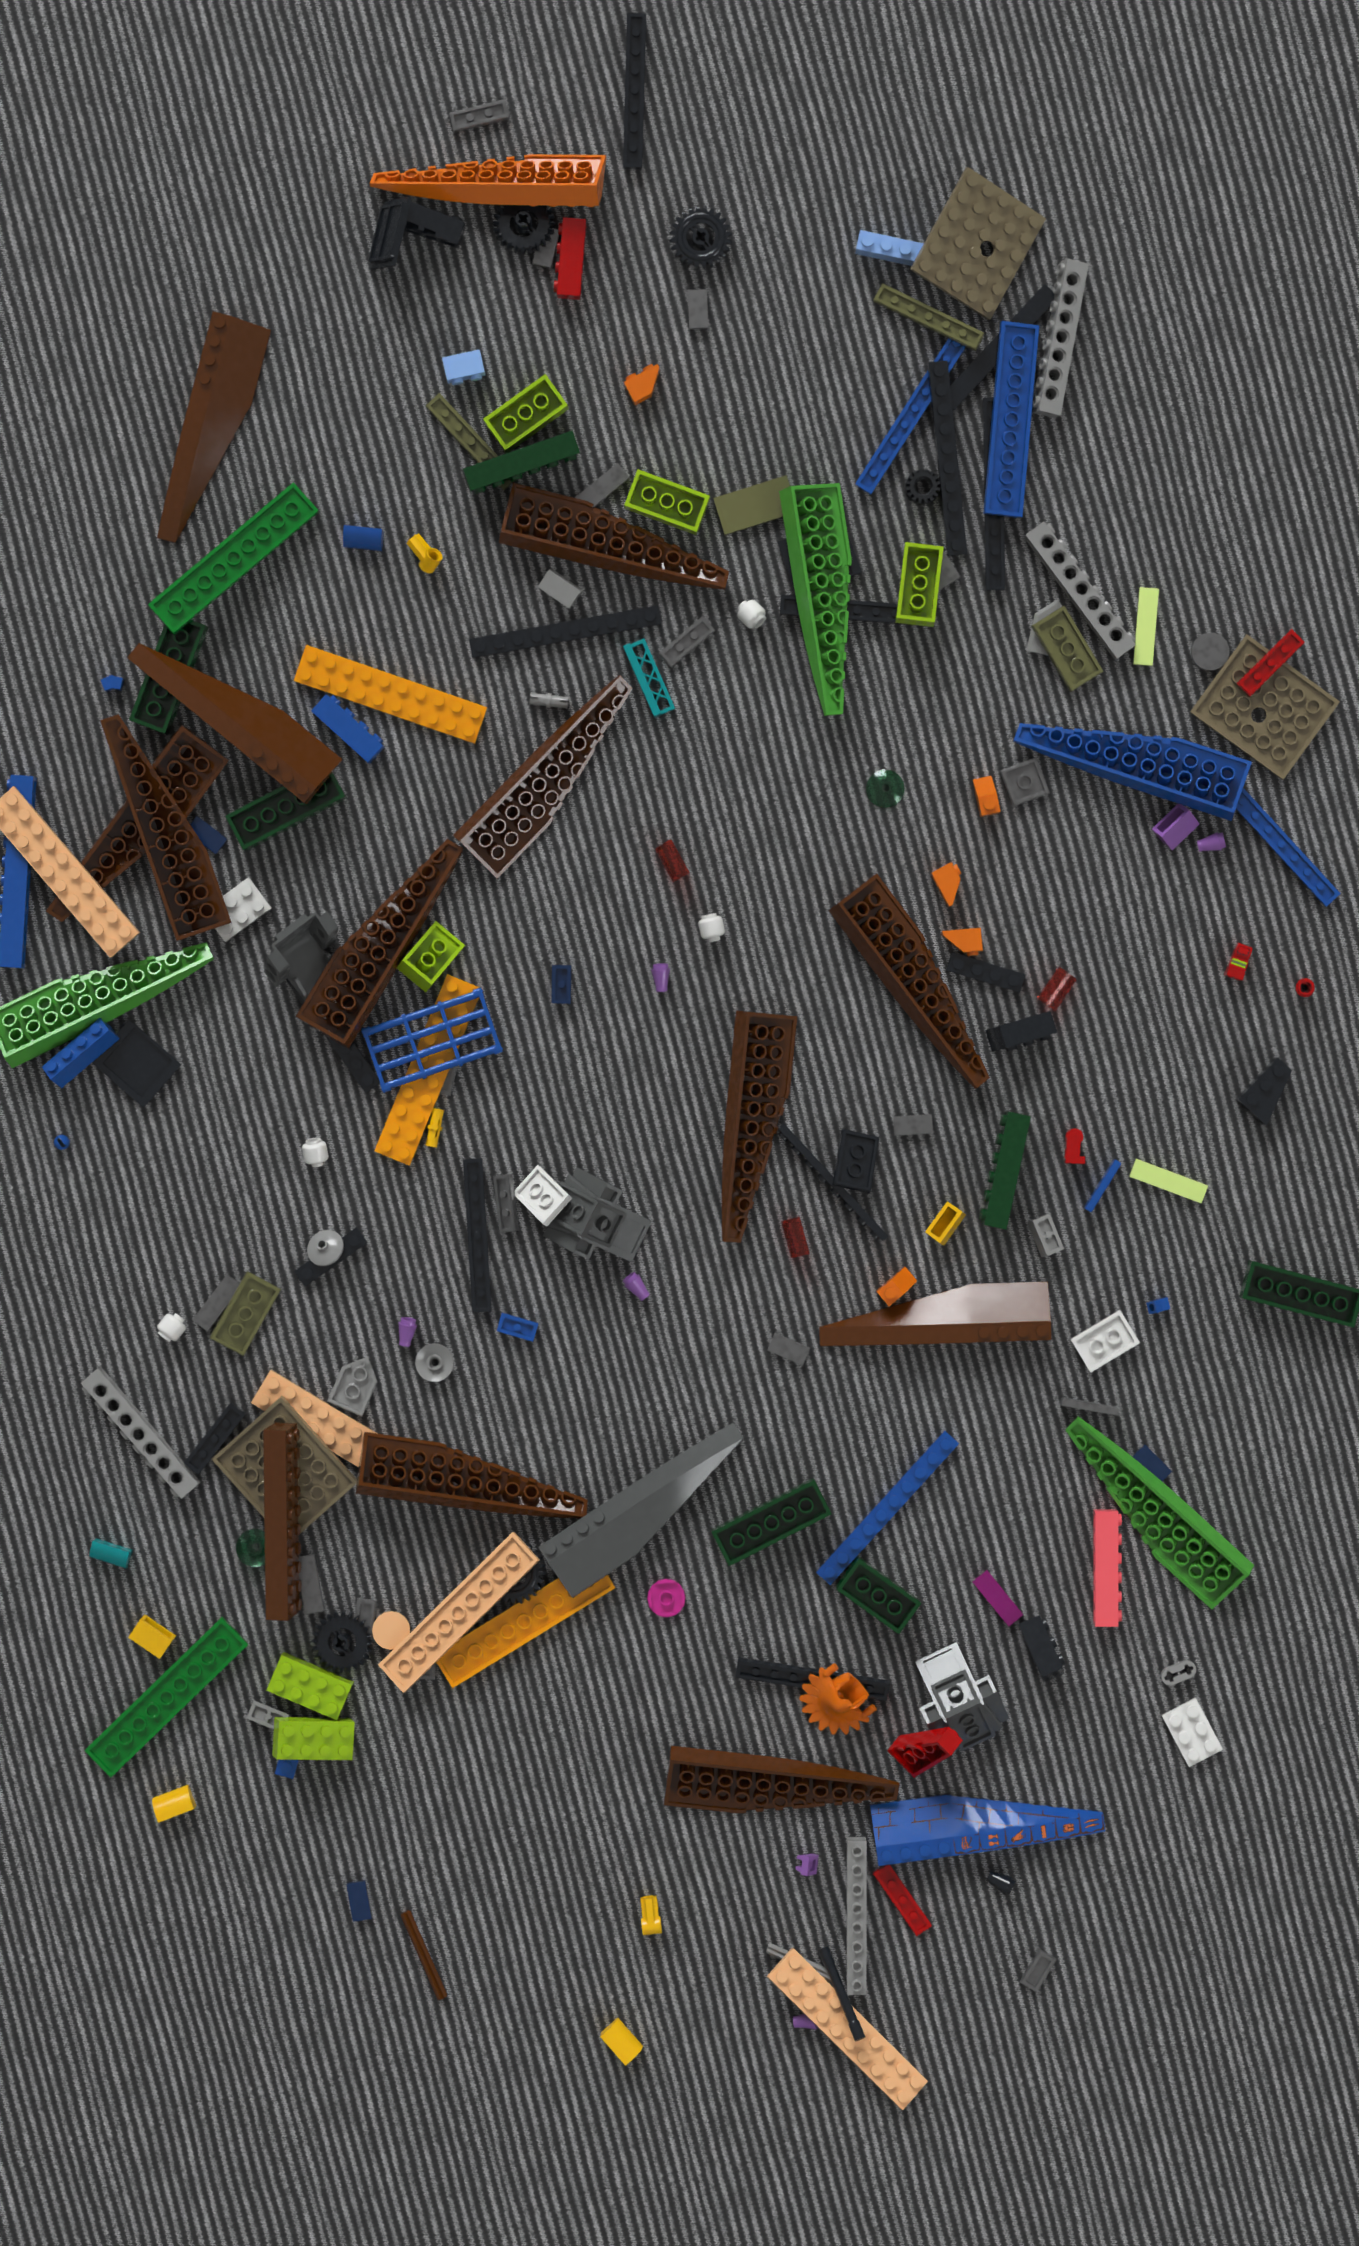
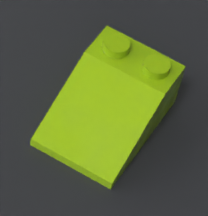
[397,921,465,992]

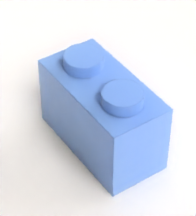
[442,349,486,385]

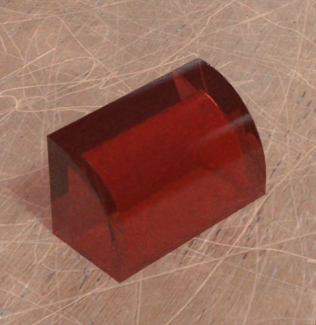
[655,839,690,883]
[1037,967,1077,1012]
[781,1216,810,1258]

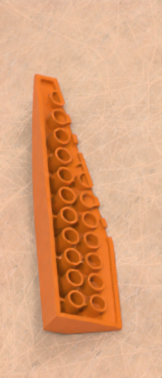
[370,154,606,207]

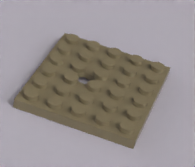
[910,167,1046,320]
[1189,634,1340,780]
[212,1396,357,1534]

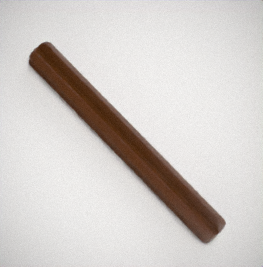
[401,1910,447,2000]

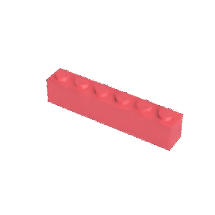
[1093,1509,1122,1627]

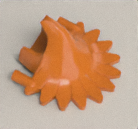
[799,1663,877,1735]

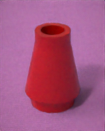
[1296,978,1315,997]

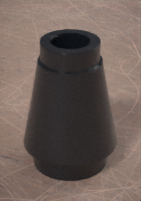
[986,1871,1016,1895]

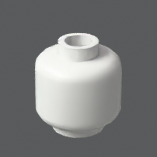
[737,600,766,628]
[698,913,725,942]
[302,1138,329,1167]
[157,1313,186,1342]

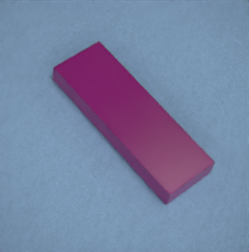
[972,1570,1023,1627]

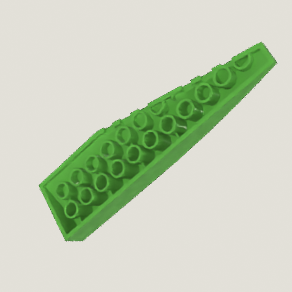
[779,483,852,716]
[0,942,214,1068]
[1065,1417,1254,1609]

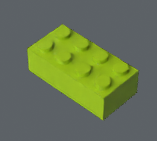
[483,374,569,453]
[624,469,710,535]
[895,542,944,627]
[266,1652,354,1720]
[272,1717,355,1760]

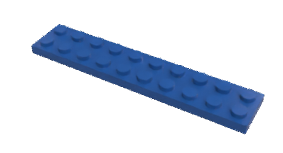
[983,321,1039,518]

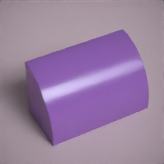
[1152,804,1199,850]

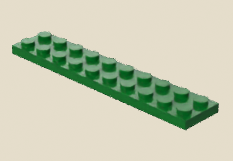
[148,482,319,635]
[84,1617,249,1778]

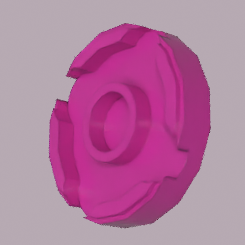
[647,1578,686,1617]

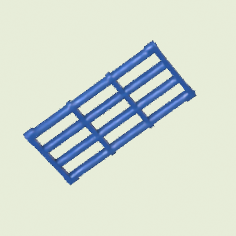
[361,987,503,1093]

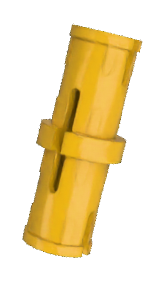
[425,1108,444,1148]

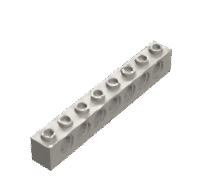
[1032,258,1089,418]
[1024,521,1136,661]
[81,1367,201,1499]
[846,1837,867,1995]

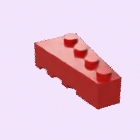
[887,1727,963,1778]

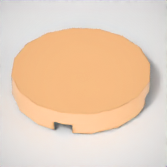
[372,1611,410,1650]

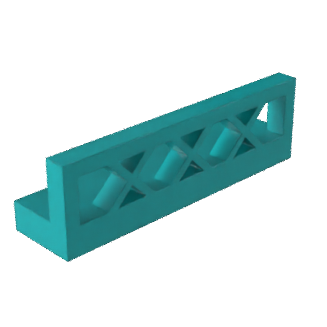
[623,638,675,718]

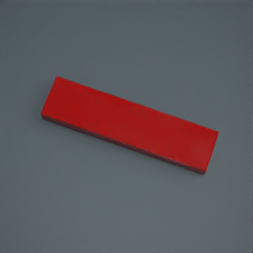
[1236,629,1305,697]
[873,1865,932,1937]

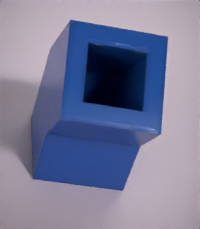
[101,675,125,692]
[1146,1297,1170,1314]

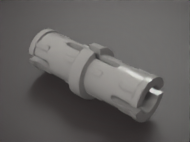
[529,692,569,709]

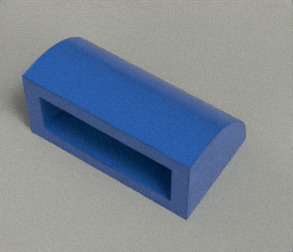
[343,525,384,551]

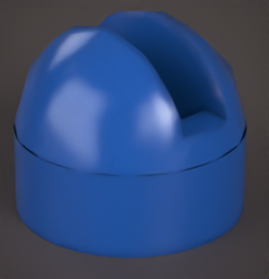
[54,1135,70,1150]

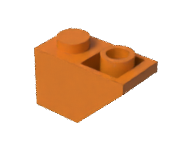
[624,364,660,406]

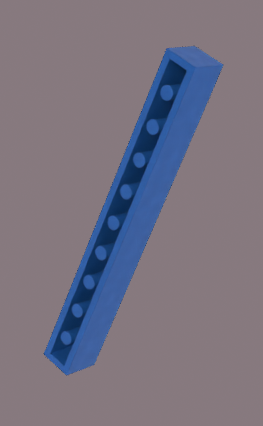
[0,775,37,969]

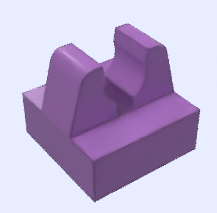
[795,1854,819,1876]

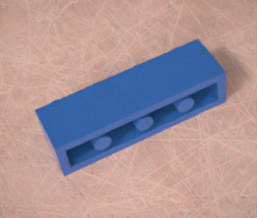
[311,694,385,764]
[42,1018,120,1088]

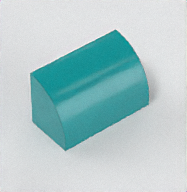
[89,1538,133,1568]

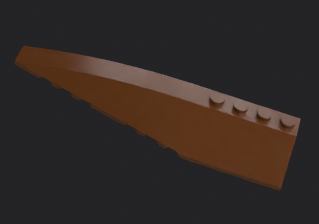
[157,311,271,543]
[453,675,633,879]
[100,714,232,941]
[664,1746,900,1814]

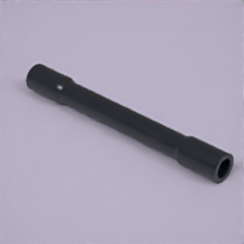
[818,1946,865,2042]

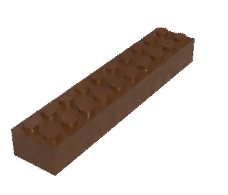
[263,1423,302,1621]

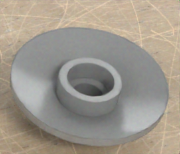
[307,1230,344,1266]
[415,1343,454,1382]

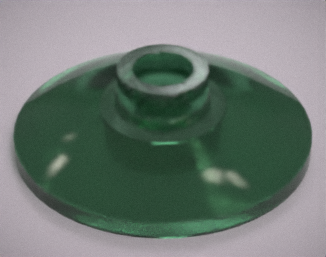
[866,769,905,808]
[236,1529,265,1567]

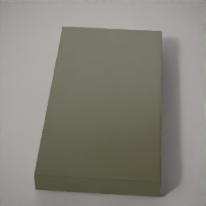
[713,475,790,535]
[1031,606,1104,692]
[210,1271,281,1356]

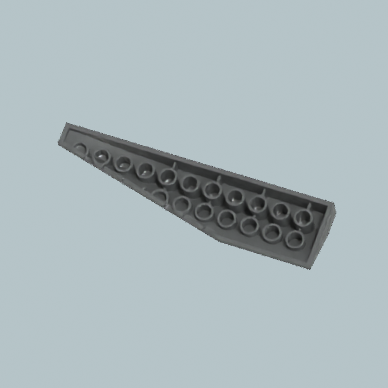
[539,1423,744,1598]

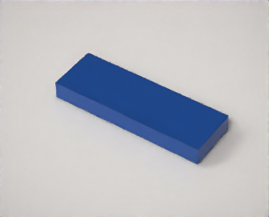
[1084,1159,1121,1212]

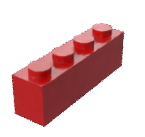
[554,217,587,300]

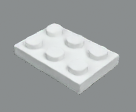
[215,877,272,942]
[515,1165,572,1227]
[1070,1310,1140,1373]
[1161,1698,1223,1767]

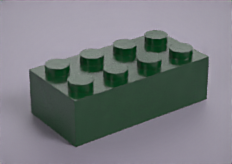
[836,1556,921,1634]

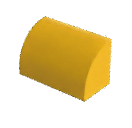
[925,1201,966,1246]
[128,1614,176,1659]
[152,1785,197,1823]
[600,2018,643,2066]

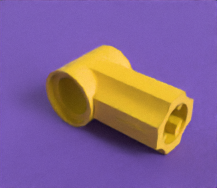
[406,533,443,573]
[640,1895,662,1935]

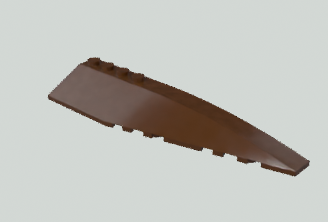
[499,483,729,590]
[127,643,343,804]
[46,724,229,922]
[296,839,464,1049]
[828,874,990,1089]
[722,1010,797,1243]
[819,1281,1051,1346]
[355,1432,588,1519]

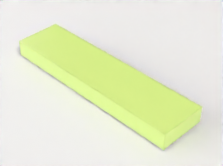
[1133,587,1159,666]
[1129,1159,1208,1204]

